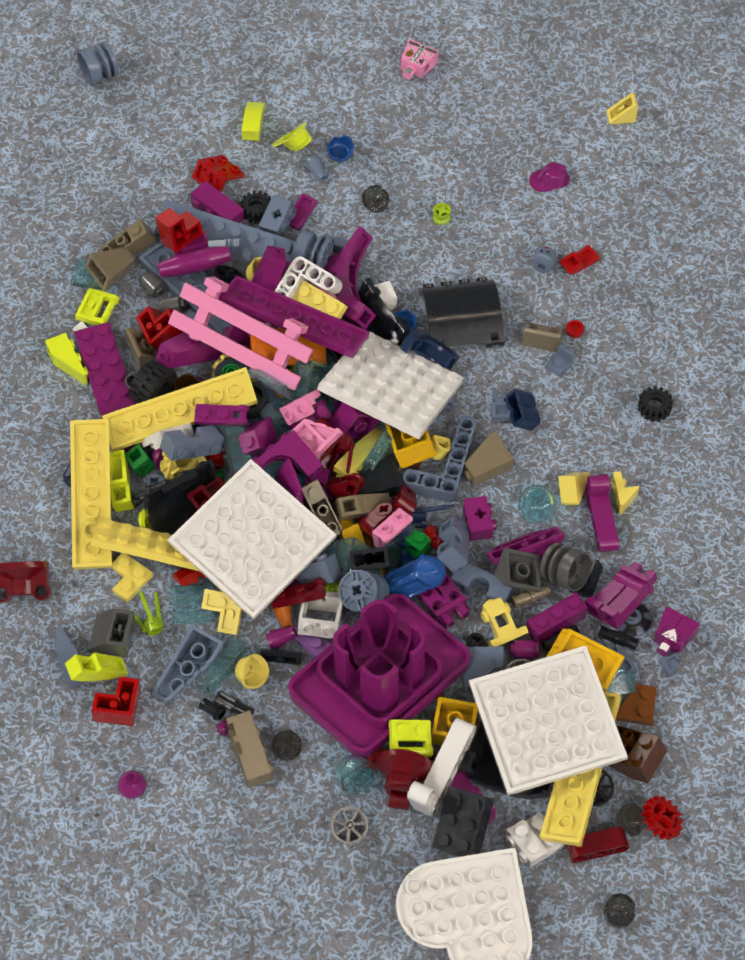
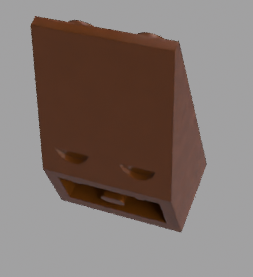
[607,725,667,783]

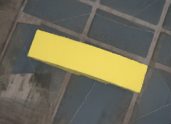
[333,428,390,476]

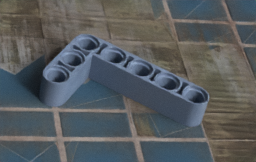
[403,416,476,502]

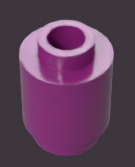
[510,640,539,660]

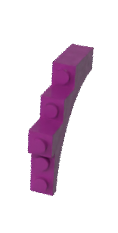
[324,226,376,330]

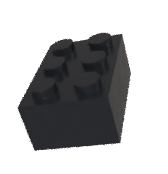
[432,786,495,856]

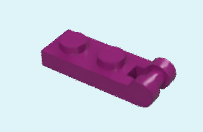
[194,404,249,427]

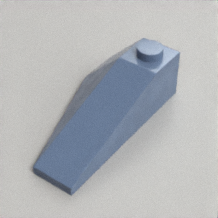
[151,624,225,704]

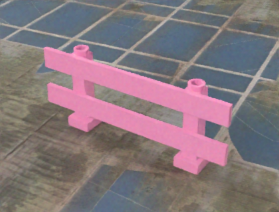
[168,277,313,391]

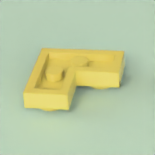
[111,553,153,603]
[202,589,242,635]

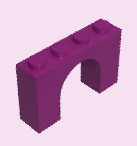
[234,430,323,481]

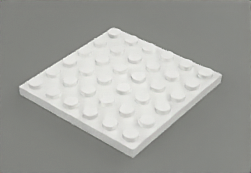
[317,332,464,439]
[168,459,336,620]
[469,646,628,796]

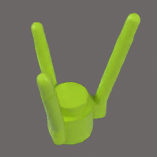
[130,591,164,636]

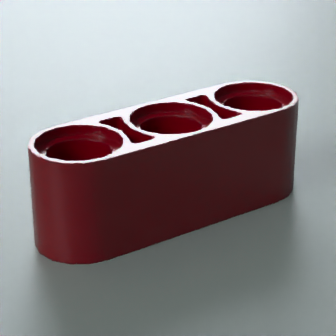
[566,827,630,863]

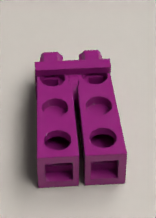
[416,555,470,629]
[585,562,657,629]

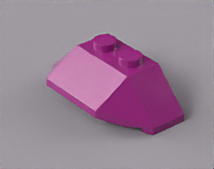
[486,526,565,565]

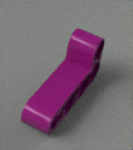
[585,474,619,553]

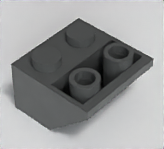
[87,608,136,658]

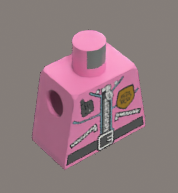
[401,39,439,80]

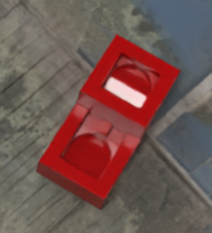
[559,244,600,275]

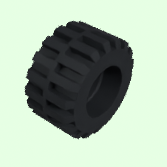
[129,360,178,404]

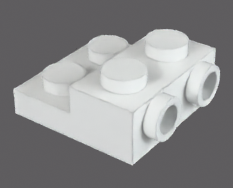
[141,423,195,450]
[505,812,564,868]

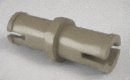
[510,584,551,608]

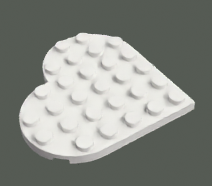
[396,848,532,960]

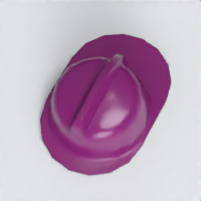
[529,162,570,192]

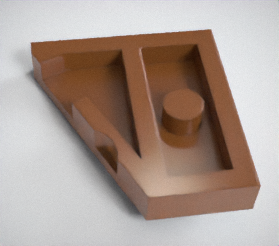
[616,684,657,726]

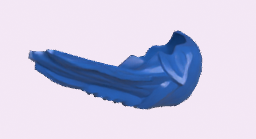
[383,554,446,599]

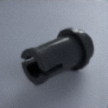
[198,698,226,720]

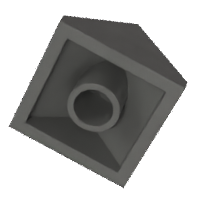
[494,548,541,592]

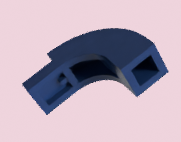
[400,330,460,371]

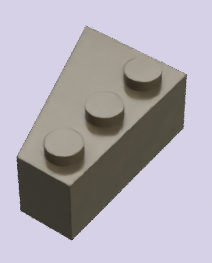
[227,711,274,788]

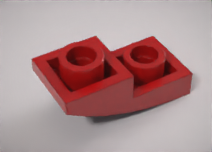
[173,568,207,586]

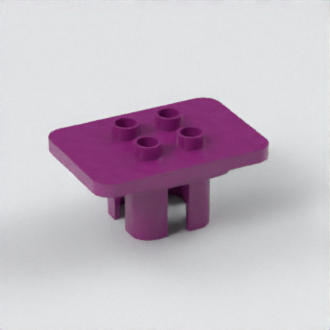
[288,594,470,757]

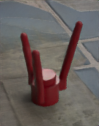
[319,434,356,473]

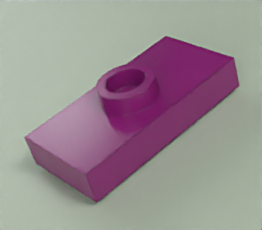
[289,193,318,231]

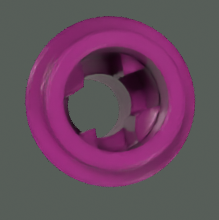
[266,626,297,649]

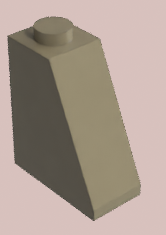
[85,248,135,291]
[463,431,514,487]

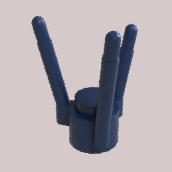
[410,504,454,529]

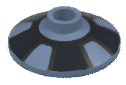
[612,604,652,637]

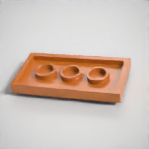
[250,328,327,366]

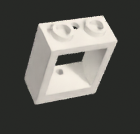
[298,591,344,639]

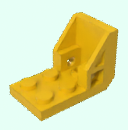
[546,629,625,693]

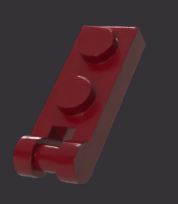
[271,578,326,609]

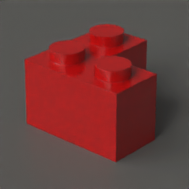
[155,208,203,253]
[136,306,184,349]
[91,677,141,726]

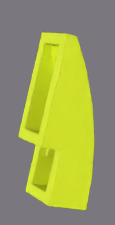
[241,102,265,141]
[110,449,135,512]
[65,652,129,681]

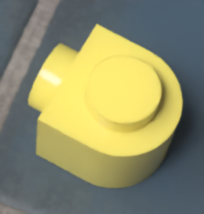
[431,435,452,461]

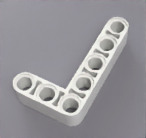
[274,256,342,299]
[407,718,477,817]

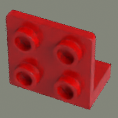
[192,155,245,193]

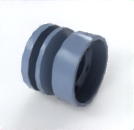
[77,41,119,85]
[291,230,334,274]
[339,570,389,612]

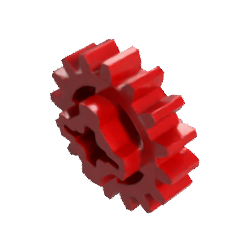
[641,795,684,841]

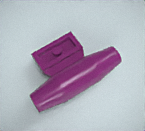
[157,230,232,277]

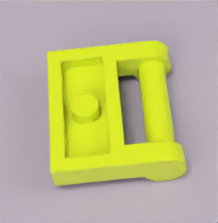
[75,287,120,325]
[389,720,433,758]

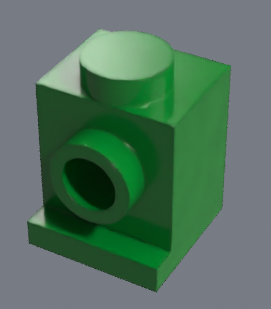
[125,443,156,478]
[405,529,433,559]

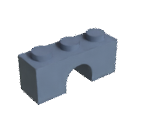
[160,425,225,461]
[437,515,469,572]
[451,562,514,603]

